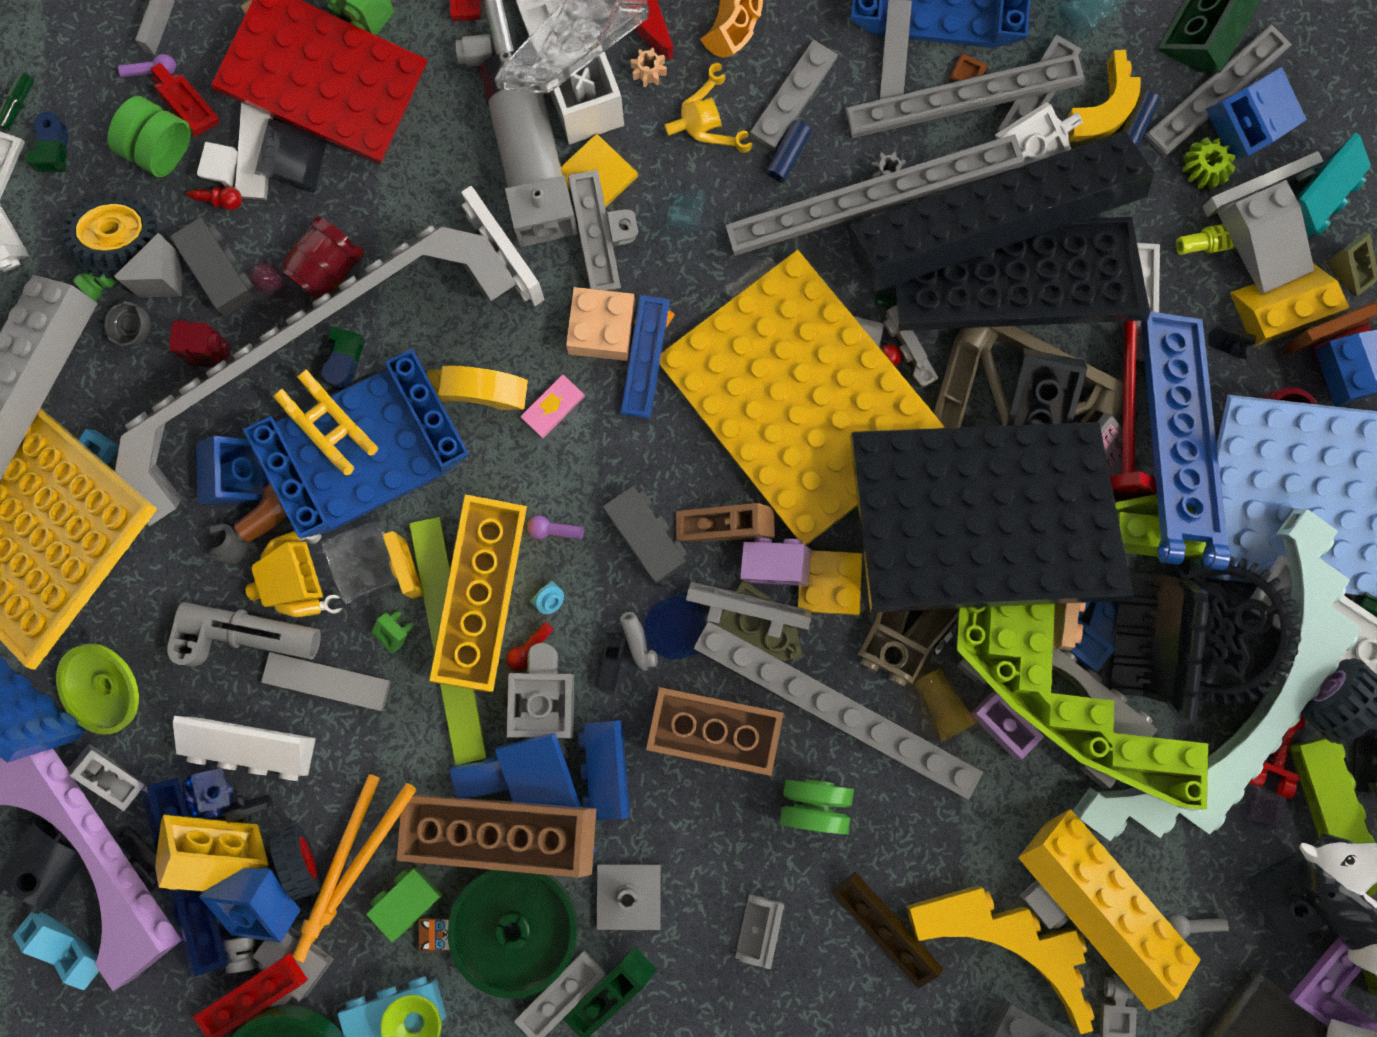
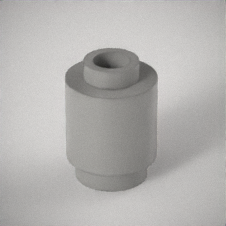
[456,34,496,67]

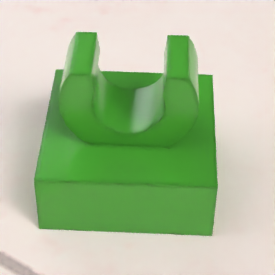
[371,612,413,654]

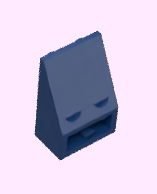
[1206,67,1307,161]

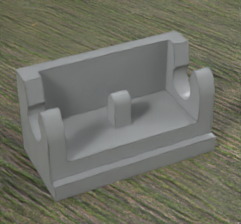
[735,894,784,969]

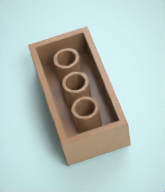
[646,687,784,776]

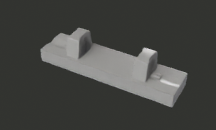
[686,581,811,638]

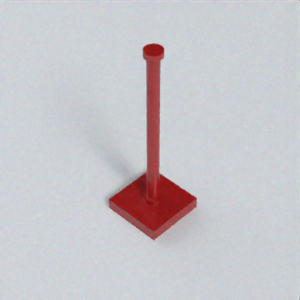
[1110,321,1157,503]

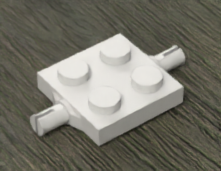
[993,102,1083,176]

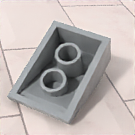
[1219,180,1314,295]

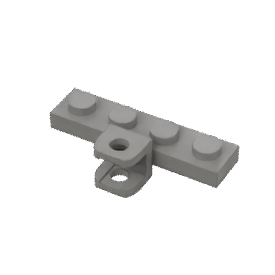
[568,170,638,291]

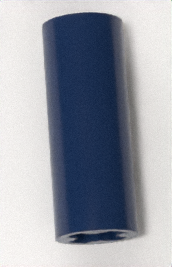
[1121,90,1161,148]
[765,120,812,183]

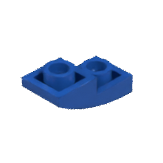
[449,756,508,798]

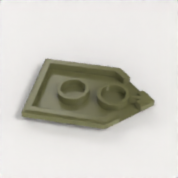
[713,580,803,661]

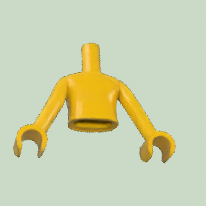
[664,63,752,153]

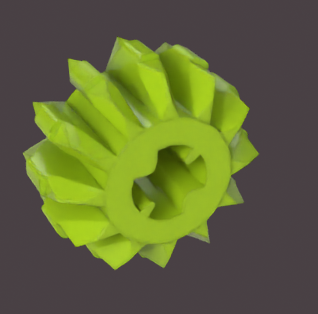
[1182,137,1236,190]

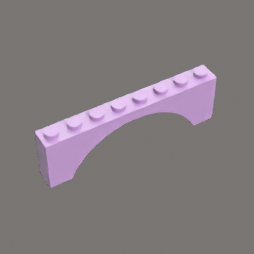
[0,749,182,991]

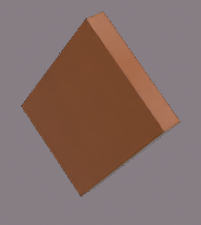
[1284,301,1377,356]

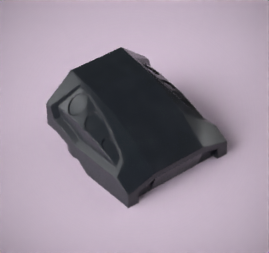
[254,119,327,193]

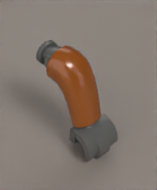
[209,476,288,564]

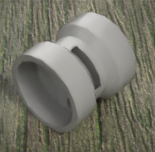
[223,937,258,973]

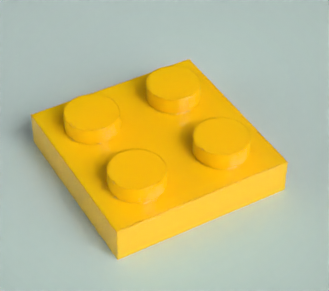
[797,550,862,615]

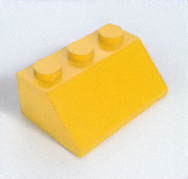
[1230,263,1349,347]
[155,815,269,892]

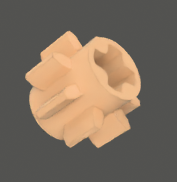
[631,48,667,87]

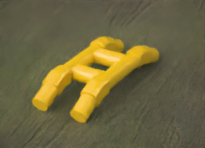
[273,369,378,475]

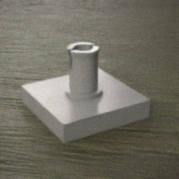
[597,864,661,930]

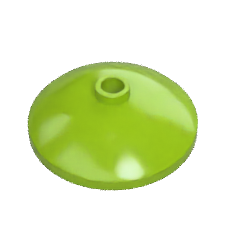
[56,643,139,735]

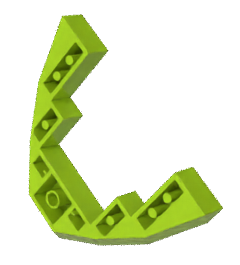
[957,494,1208,811]

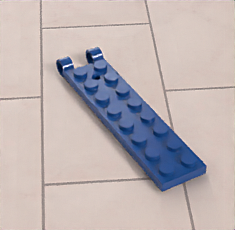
[1141,311,1231,570]

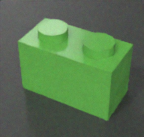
[366,866,444,943]

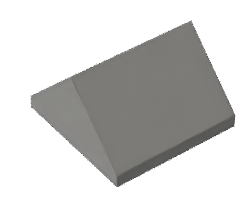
[114,233,182,298]

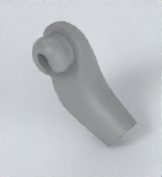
[620,612,658,671]

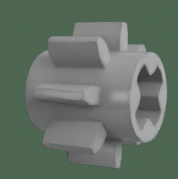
[870,152,906,179]

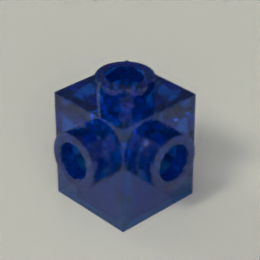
[183,768,233,819]

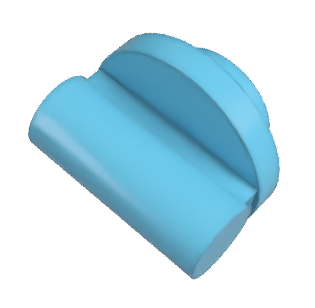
[530,580,564,614]

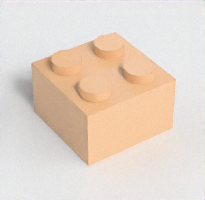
[566,287,635,361]

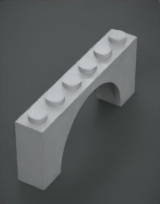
[956,648,1158,789]

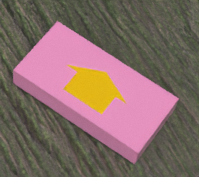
[520,375,585,439]

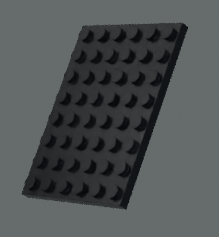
[850,422,1133,612]

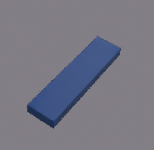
[620,295,670,419]

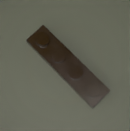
[832,871,943,989]

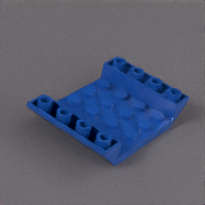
[850,0,1031,48]
[243,349,469,539]

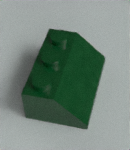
[1157,0,1261,73]

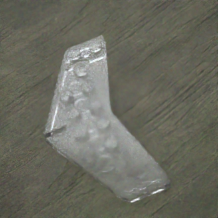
[495,0,650,93]

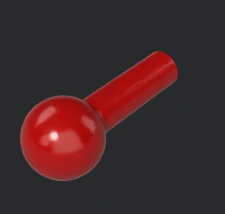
[506,622,554,671]

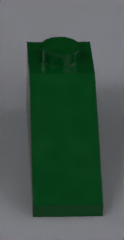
[563,946,657,1037]

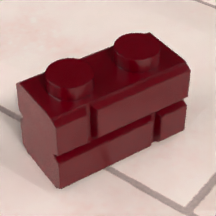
[169,320,231,367]

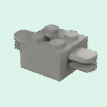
[507,643,575,740]

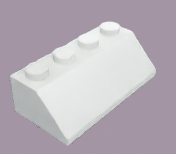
[173,716,316,781]

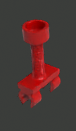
[1249,716,1307,799]

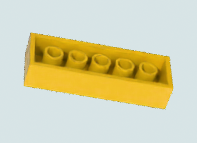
[429,494,527,693]
[1018,809,1201,1011]

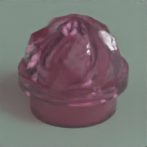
[252,263,283,293]

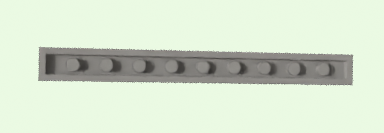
[726,134,1024,256]
[693,621,983,800]

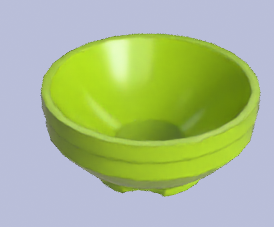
[380,994,442,1037]

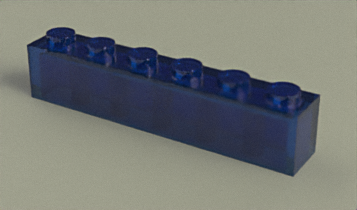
[141,777,228,977]

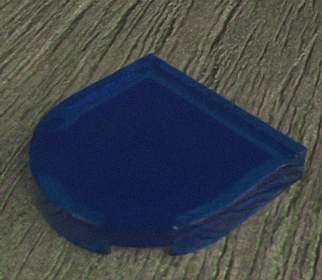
[644,592,706,660]

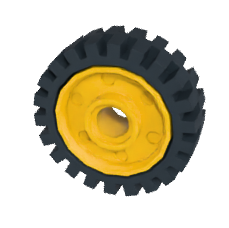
[62,195,160,278]

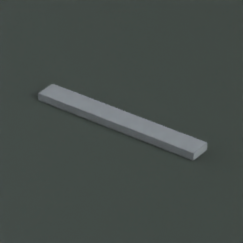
[845,53,1085,138]

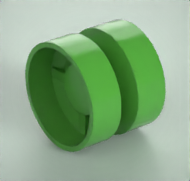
[107,96,191,177]

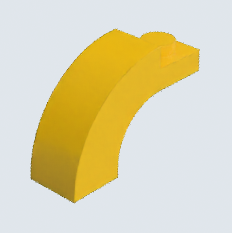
[426,366,528,410]

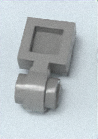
[1100,974,1137,1037]

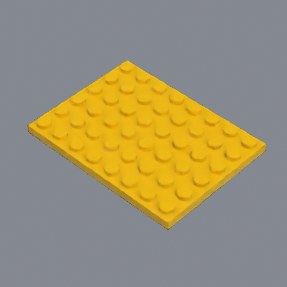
[660,250,945,545]
[0,407,157,670]

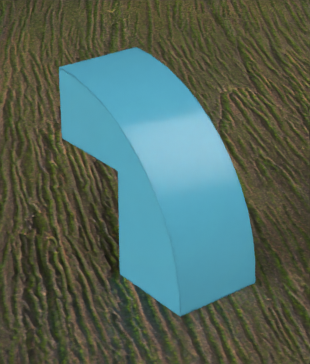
[13,912,99,990]

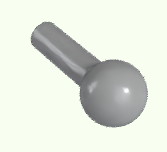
[1167,914,1229,939]

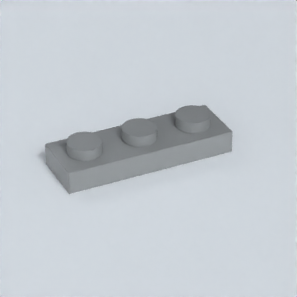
[514,950,606,1037]

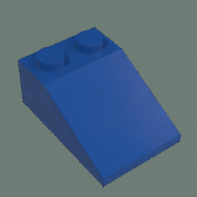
[1315,330,1377,407]

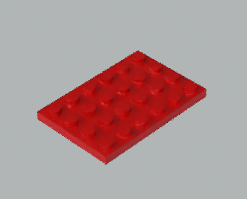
[211,0,428,165]

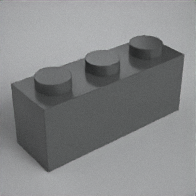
[170,217,255,317]
[603,486,688,585]

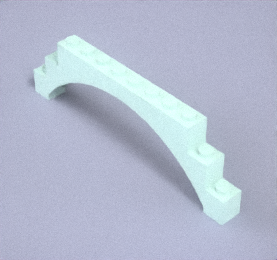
[1073,508,1362,841]

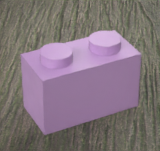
[740,537,811,586]
[970,692,1044,759]

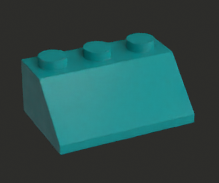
[1296,132,1371,238]

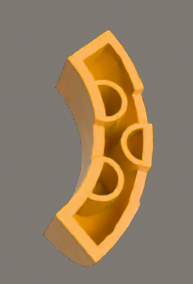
[700,0,763,58]

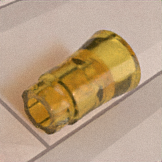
[914,669,979,743]

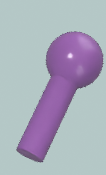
[118,54,176,78]
[527,515,584,540]

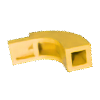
[1066,50,1141,147]

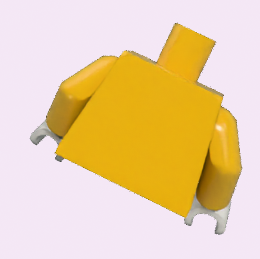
[245,531,342,618]

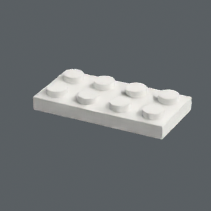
[461,186,544,306]

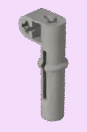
[167,602,321,666]

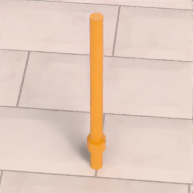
[293,774,380,963]
[312,783,416,943]

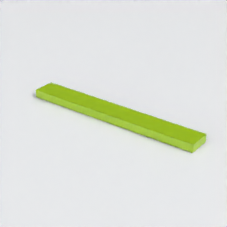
[409,517,487,765]

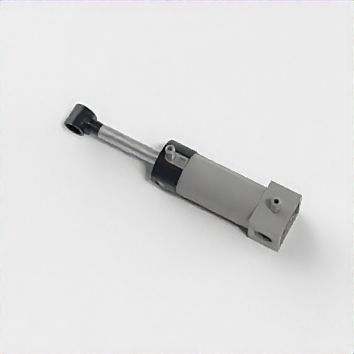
[479,0,578,247]

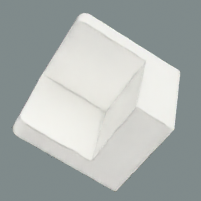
[197,142,238,187]

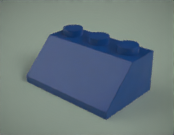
[579,720,630,820]

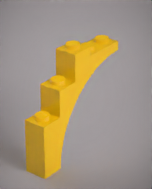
[906,885,1094,1034]

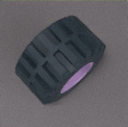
[1300,658,1377,744]

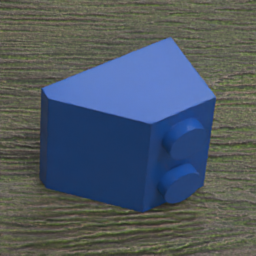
[196,436,269,505]
[200,868,300,943]

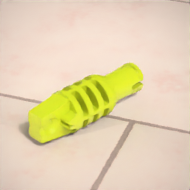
[1176,224,1236,255]

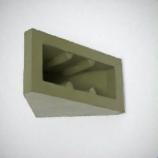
[1326,231,1377,297]

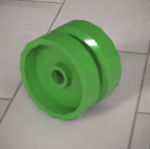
[779,779,854,834]

